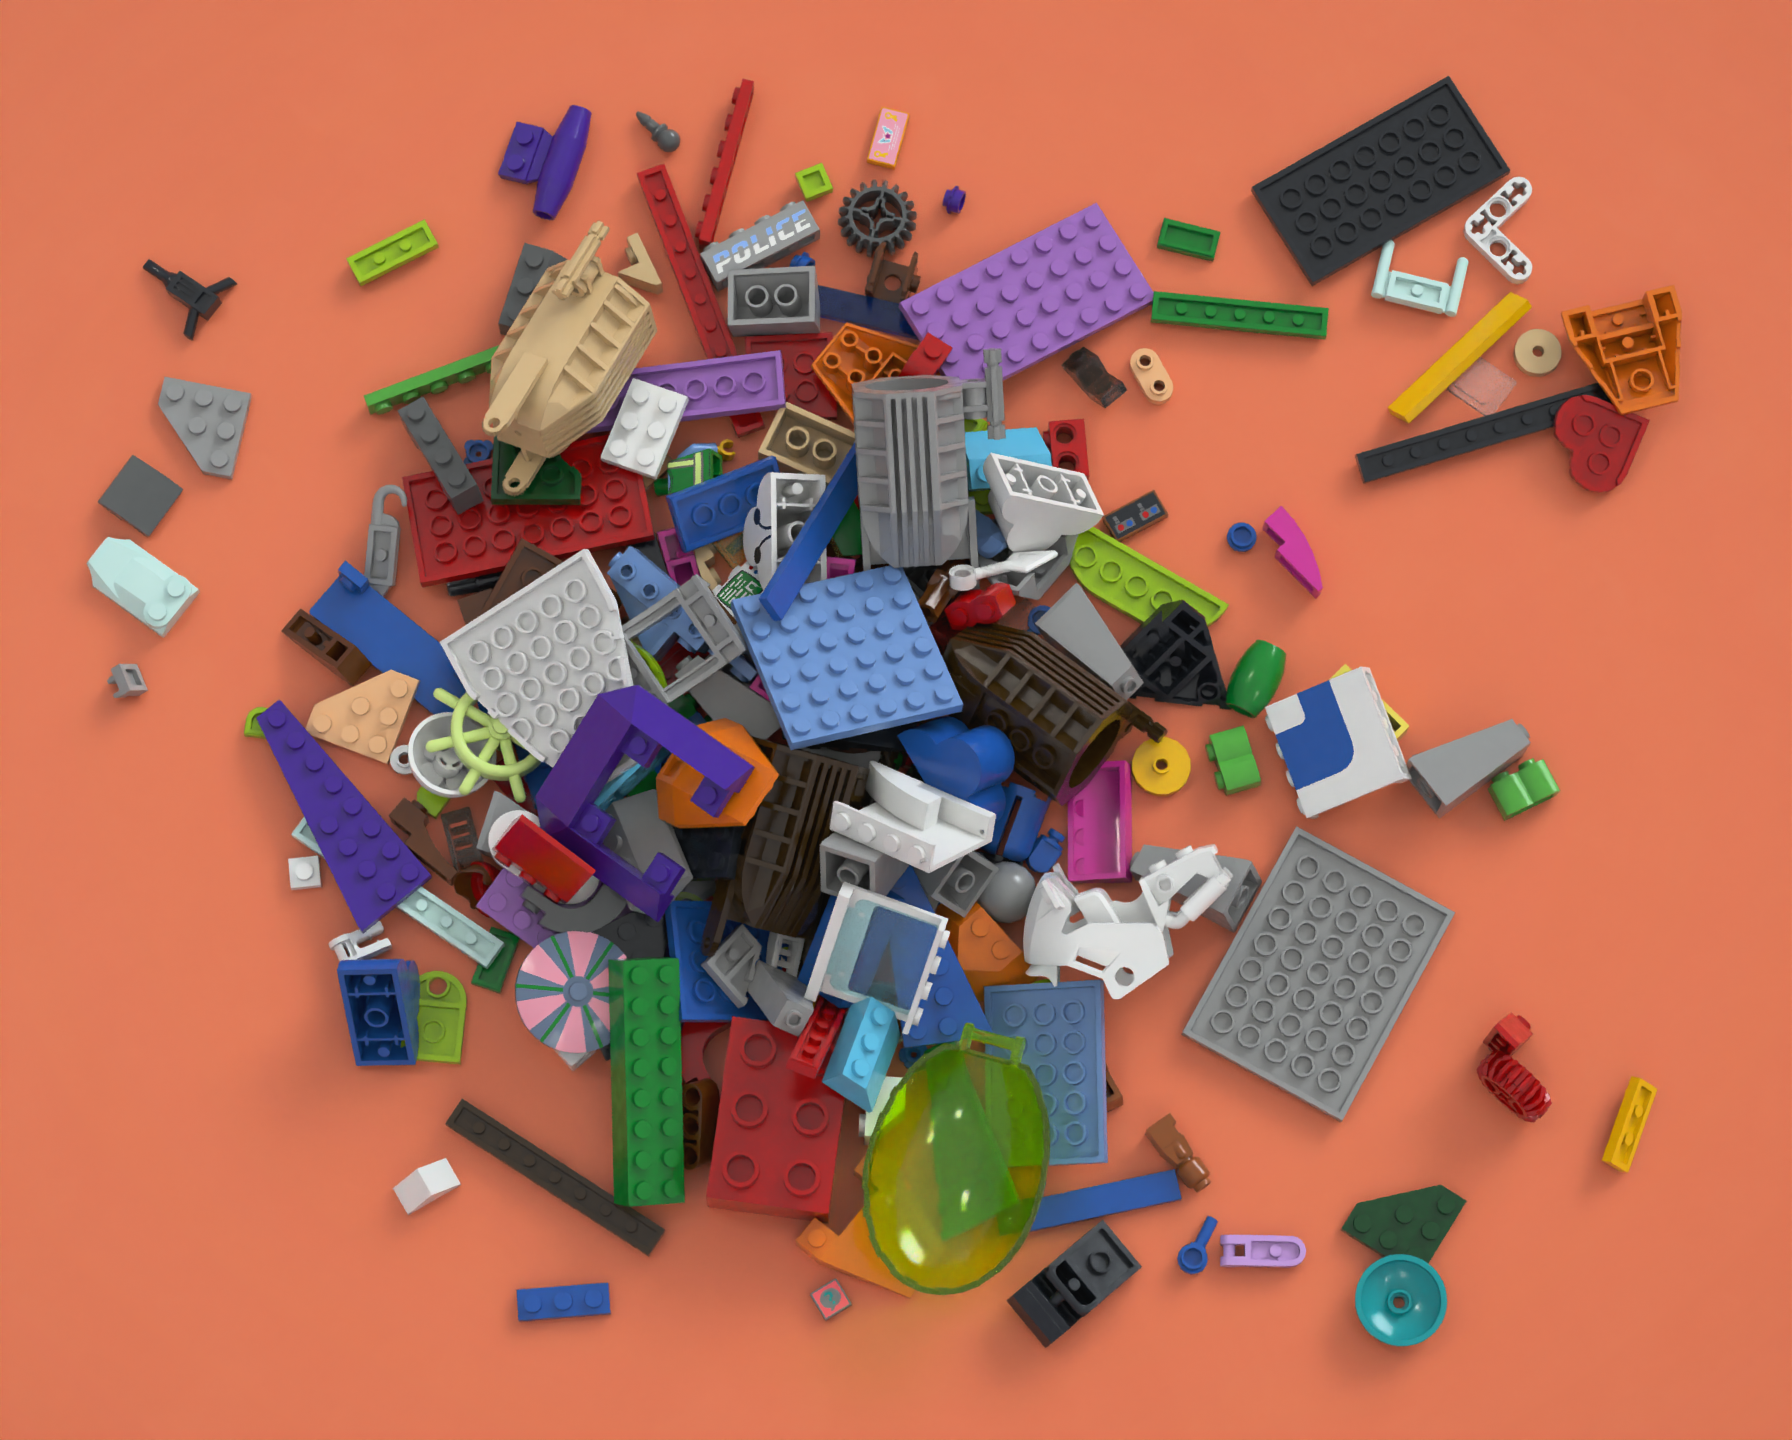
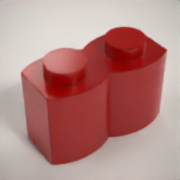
[944,583,1017,630]

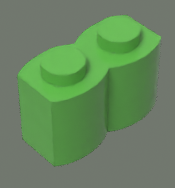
[1205,725,1261,796]
[1488,758,1560,821]

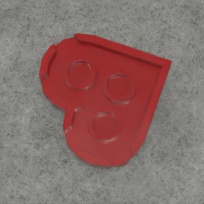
[1553,395,1650,493]

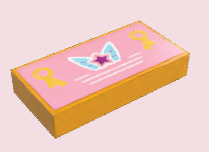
[867,106,910,170]

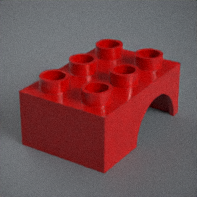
[706,1016,846,1224]

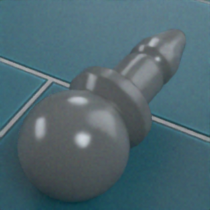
[636,111,680,152]

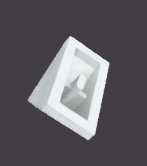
[393,1158,461,1215]

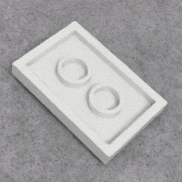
[600,378,689,480]

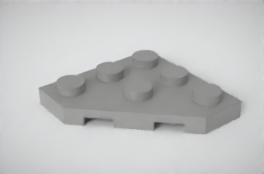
[158,377,252,480]

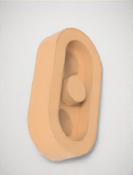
[1130,348,1173,405]

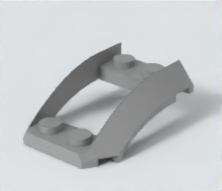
[622,574,748,704]

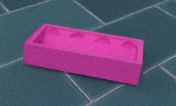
[1068,760,1132,883]

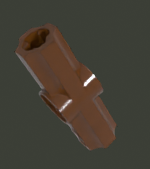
[918,559,970,623]

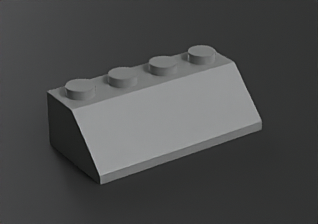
[603,789,693,914]

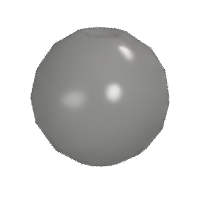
[977,861,1036,923]

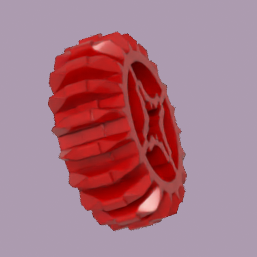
[1476,1050,1552,1123]

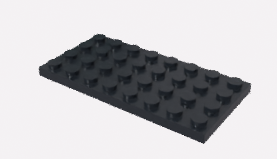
[1251,76,1510,286]

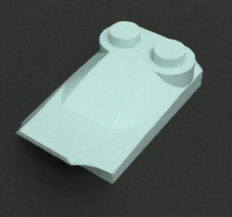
[87,537,200,638]

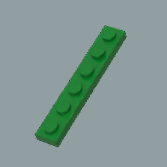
[1151,291,1329,339]

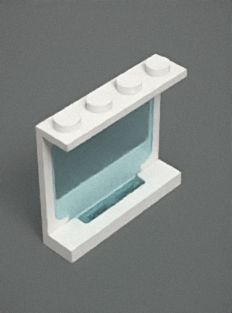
[804,882,950,1035]

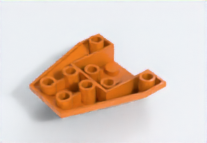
[811,322,941,424]
[656,718,779,828]

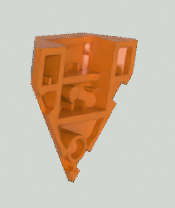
[936,902,1040,1002]

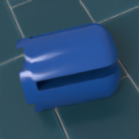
[980,782,1052,862]

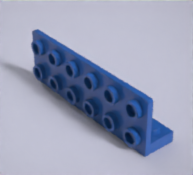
[309,560,466,715]

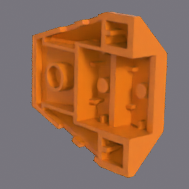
[1560,285,1682,415]

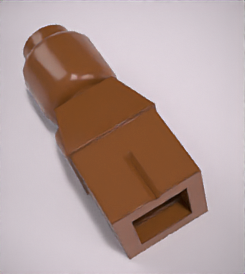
[1145,1113,1211,1193]

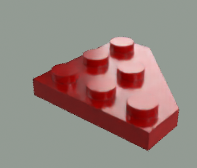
[745,332,837,420]

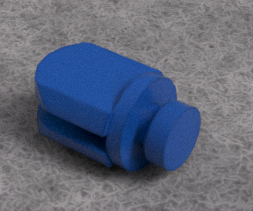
[1025,828,1065,873]

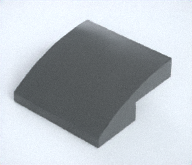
[98,455,183,537]

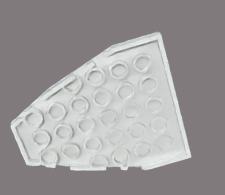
[440,549,638,784]

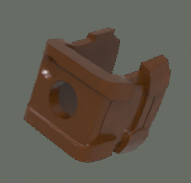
[865,242,921,306]

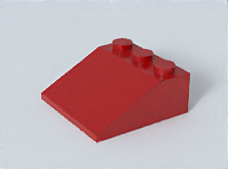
[492,814,596,904]

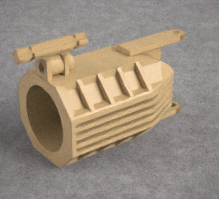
[482,221,657,497]

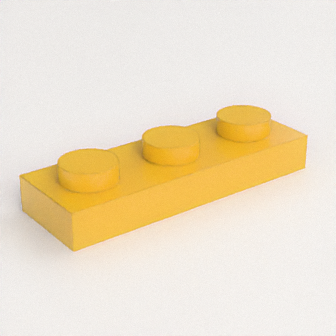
[1601,1076,1657,1173]

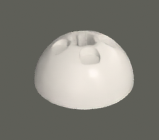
[408,712,497,798]

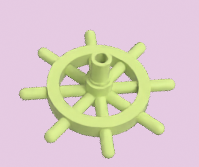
[425,688,541,803]

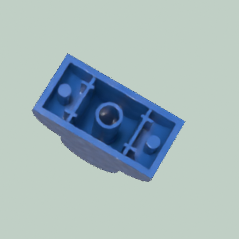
[897,716,1015,824]
[337,959,420,1066]

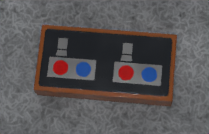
[1102,490,1168,542]

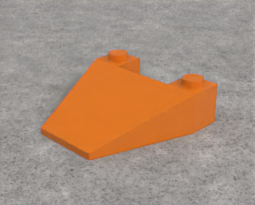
[796,1147,948,1299]

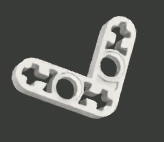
[1463,177,1532,284]

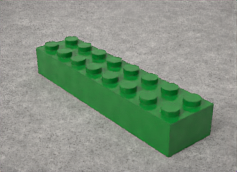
[608,957,685,1207]

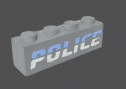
[700,200,820,292]

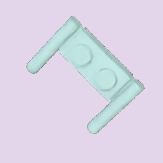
[1371,240,1469,317]

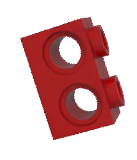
[1043,419,1089,480]

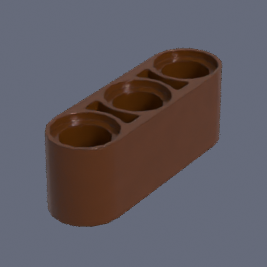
[682,1078,719,1170]

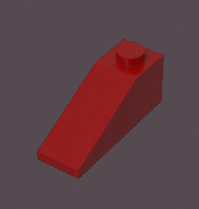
[1483,1012,1533,1056]

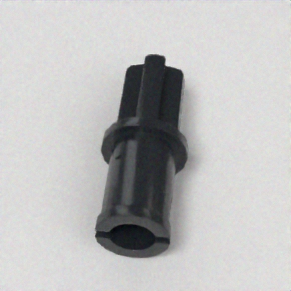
[446,571,503,596]

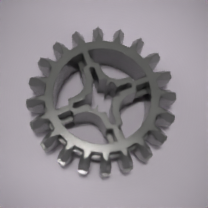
[838,180,917,257]

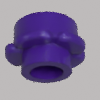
[943,186,966,214]

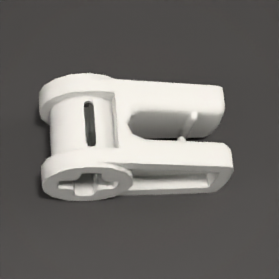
[328,921,392,962]

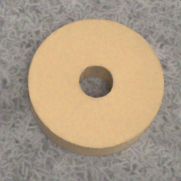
[1513,329,1562,377]

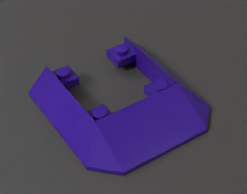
[535,685,755,922]

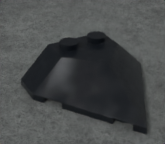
[1120,600,1231,710]

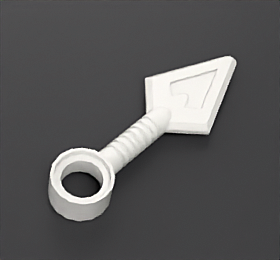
[949,550,1058,591]

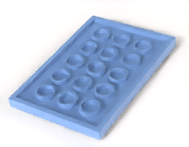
[984,980,1108,1168]

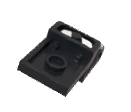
[1006,1220,1142,1348]

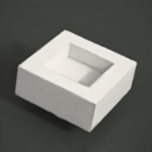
[288,856,322,890]

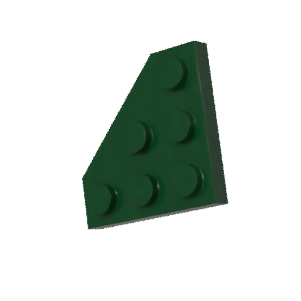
[491,436,582,505]
[1341,1185,1466,1263]

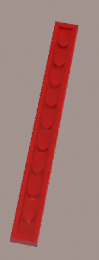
[637,164,765,438]

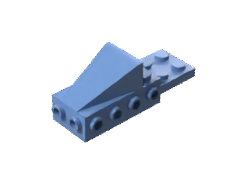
[607,546,758,683]

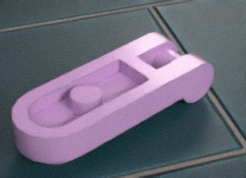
[1220,1235,1306,1268]

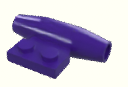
[498,105,592,220]

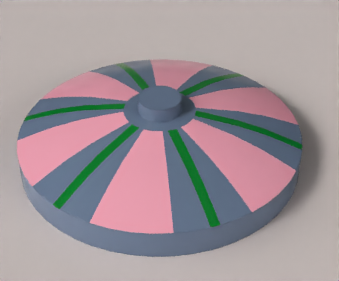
[515,931,627,1053]

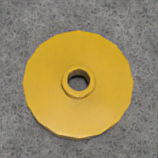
[1131,737,1191,796]

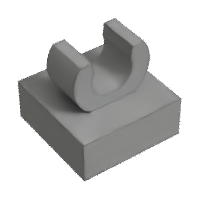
[107,664,148,698]

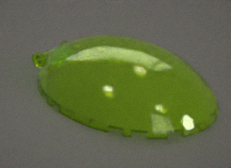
[862,1022,1050,1295]

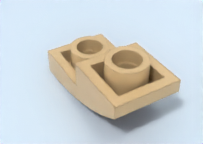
[695,543,722,590]

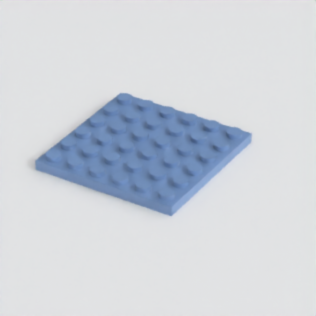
[731,565,963,750]

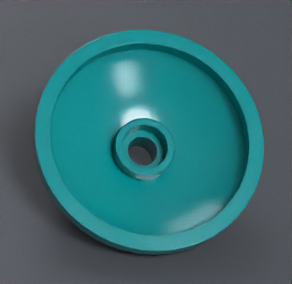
[1355,1254,1447,1347]

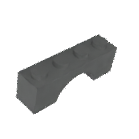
[397,397,484,515]

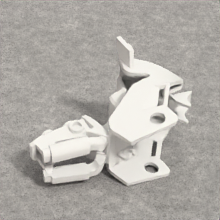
[1023,844,1233,999]

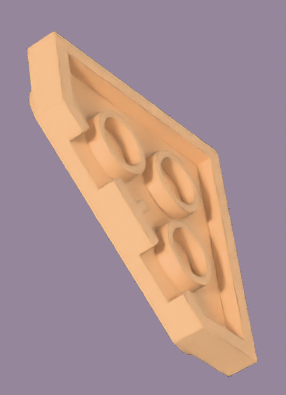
[305,670,420,764]

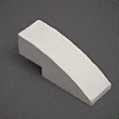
[865,760,941,831]

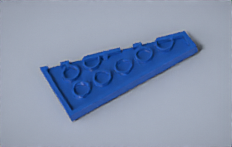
[889,865,995,1048]

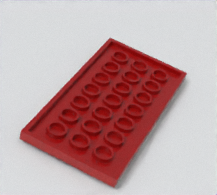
[402,434,655,588]

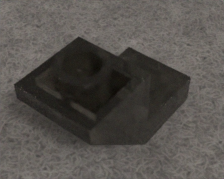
[1061,347,1127,408]

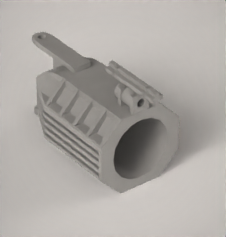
[852,348,1006,590]

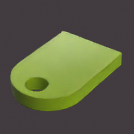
[401,971,467,1065]

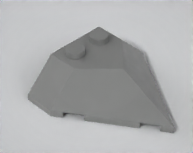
[978,519,1078,600]

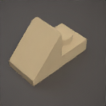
[618,233,663,295]

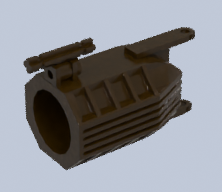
[943,622,1168,806]
[700,736,899,978]

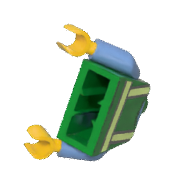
[654,439,736,496]

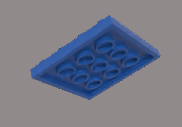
[665,901,782,1023]

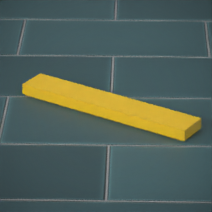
[1387,292,1532,424]

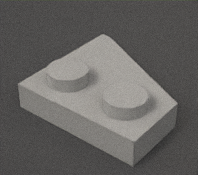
[701,924,762,1008]

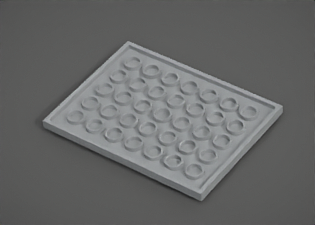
[1182,826,1455,1122]

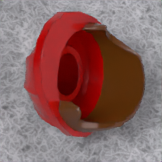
[454,861,500,918]

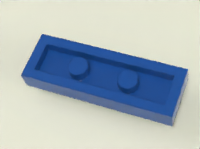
[517,1283,611,1322]

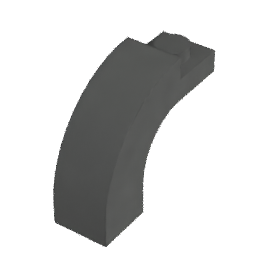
[519,883,627,933]

